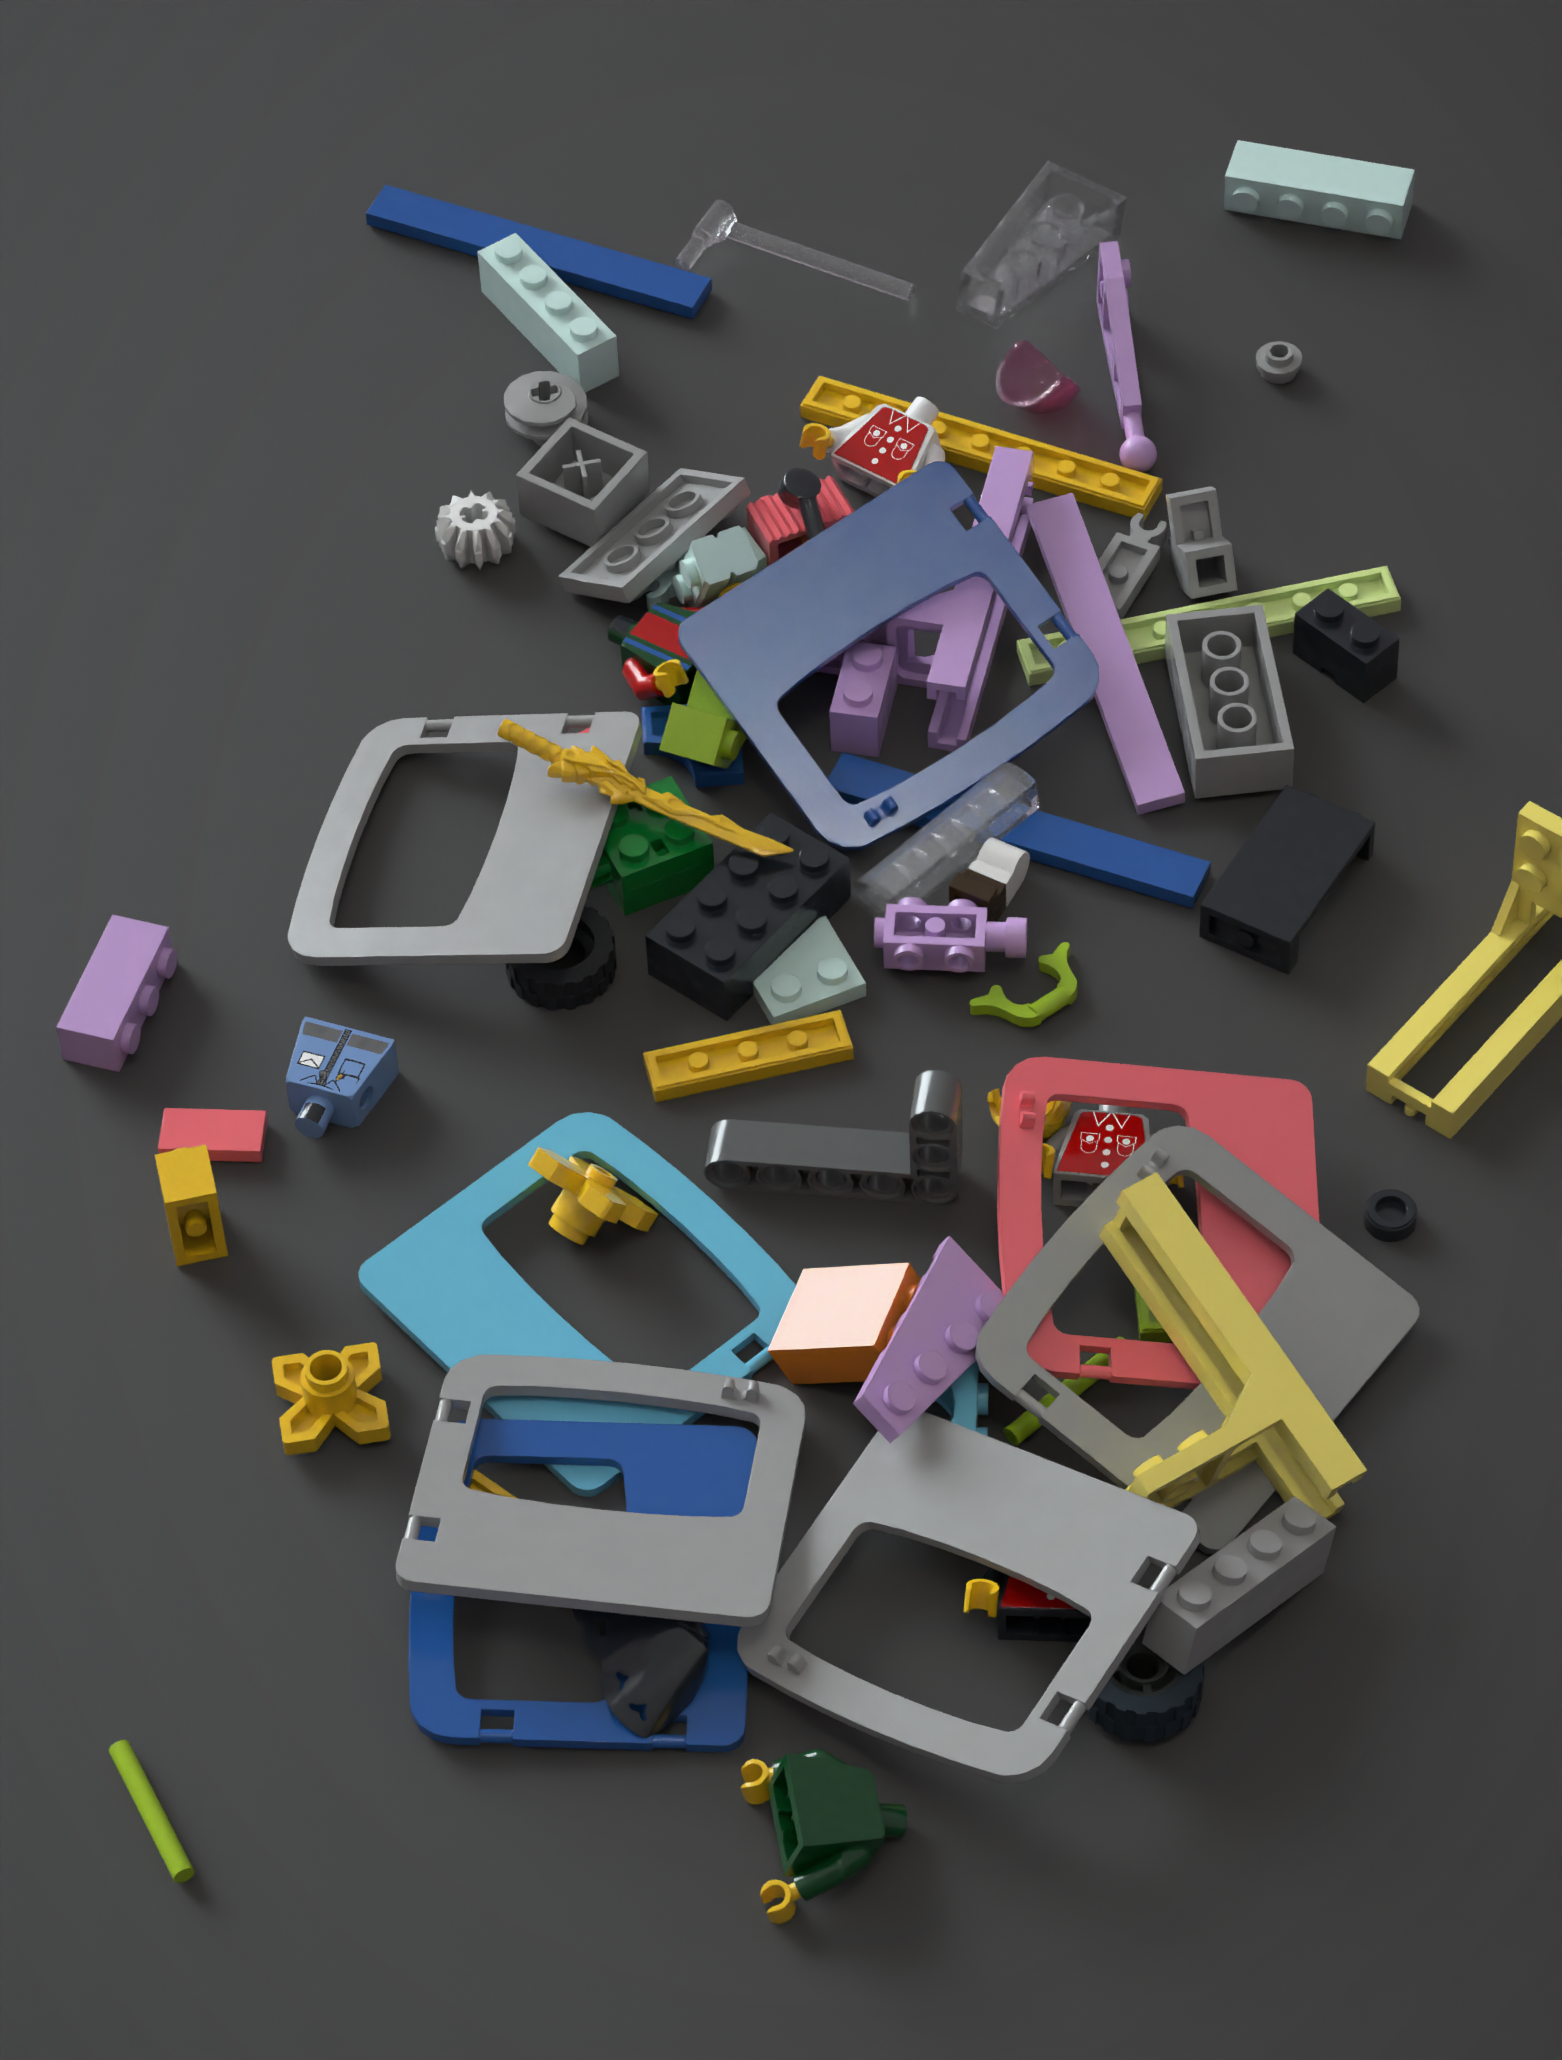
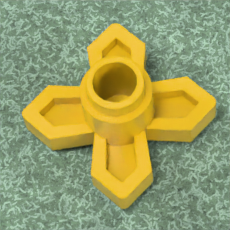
[528,1147,658,1245]
[272,1342,391,1455]

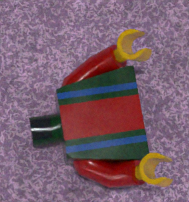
[608,582,741,705]

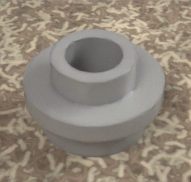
[1256,341,1302,384]

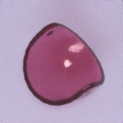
[996,340,1081,414]

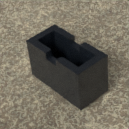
[1293,588,1400,703]

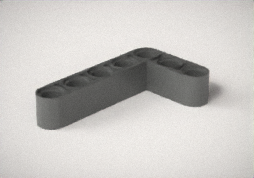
[704,1070,963,1205]

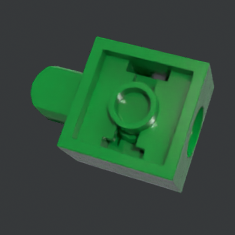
[589,776,714,916]

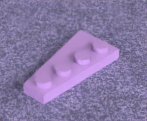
[853,1236,1004,1443]

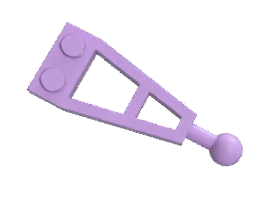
[1096,241,1157,473]

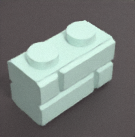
[673,525,758,607]

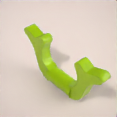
[969,942,1078,1027]

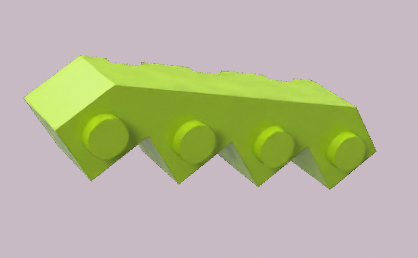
[659,670,746,770]

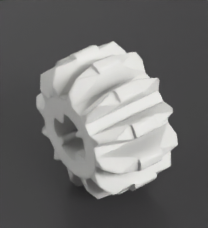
[435,490,516,570]

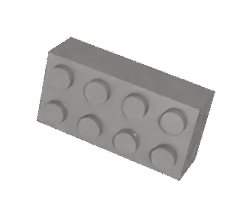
[1165,605,1294,799]

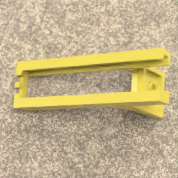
[1366,801,1562,1139]
[1099,1172,1367,1519]

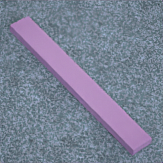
[1027,493,1185,815]

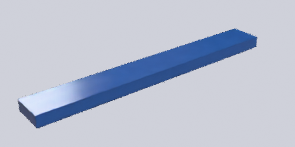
[366,185,712,319]
[828,752,1211,909]

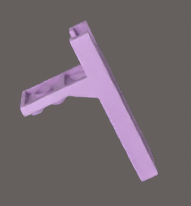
[816,446,1034,751]

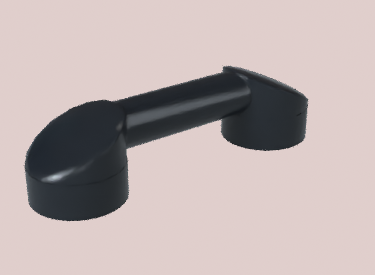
[778,468,825,540]

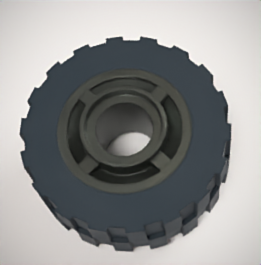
[1087,1622,1205,1742]

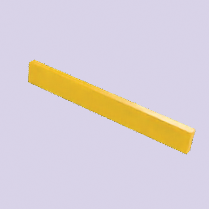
[800,375,1163,521]

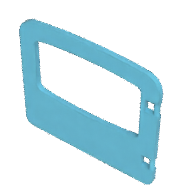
[358,1112,796,1497]

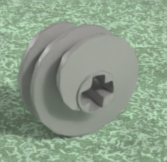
[504,371,589,447]

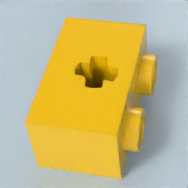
[155,1144,228,1266]

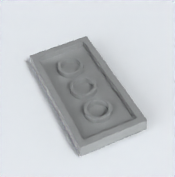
[558,468,751,603]

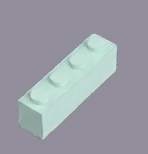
[1224,140,1415,240]
[477,233,620,393]

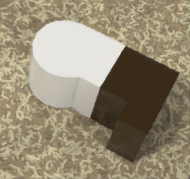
[949,837,1030,922]

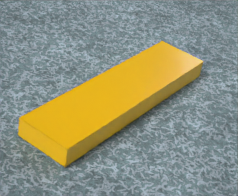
[643,1010,854,1102]

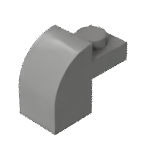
[1166,486,1238,599]

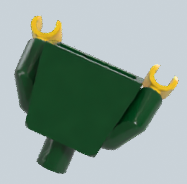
[741,1749,907,1924]

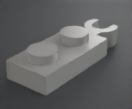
[1099,513,1167,619]

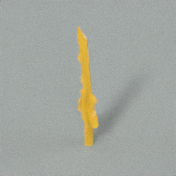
[497,718,794,857]

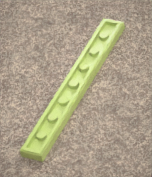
[1017,566,1401,686]

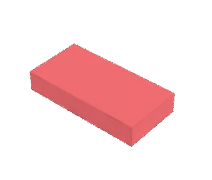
[158,1108,268,1162]

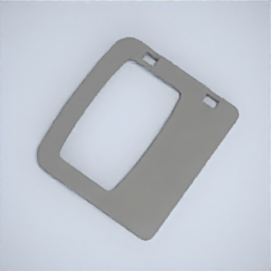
[288,711,643,966]
[975,1125,1420,1555]
[396,1354,806,1627]
[737,1412,1200,1783]

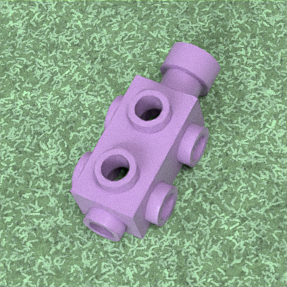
[874,897,1027,973]

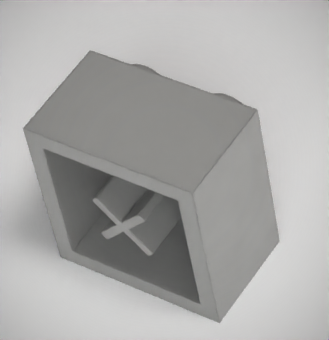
[516,417,650,547]

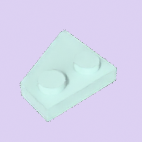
[753,916,866,1025]

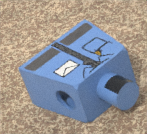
[286,1016,399,1138]

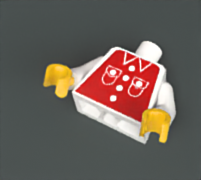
[799,397,945,497]

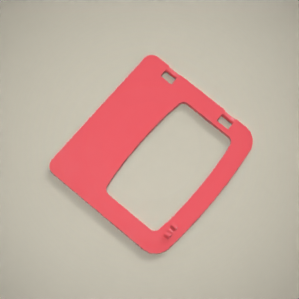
[997,1057,1319,1390]

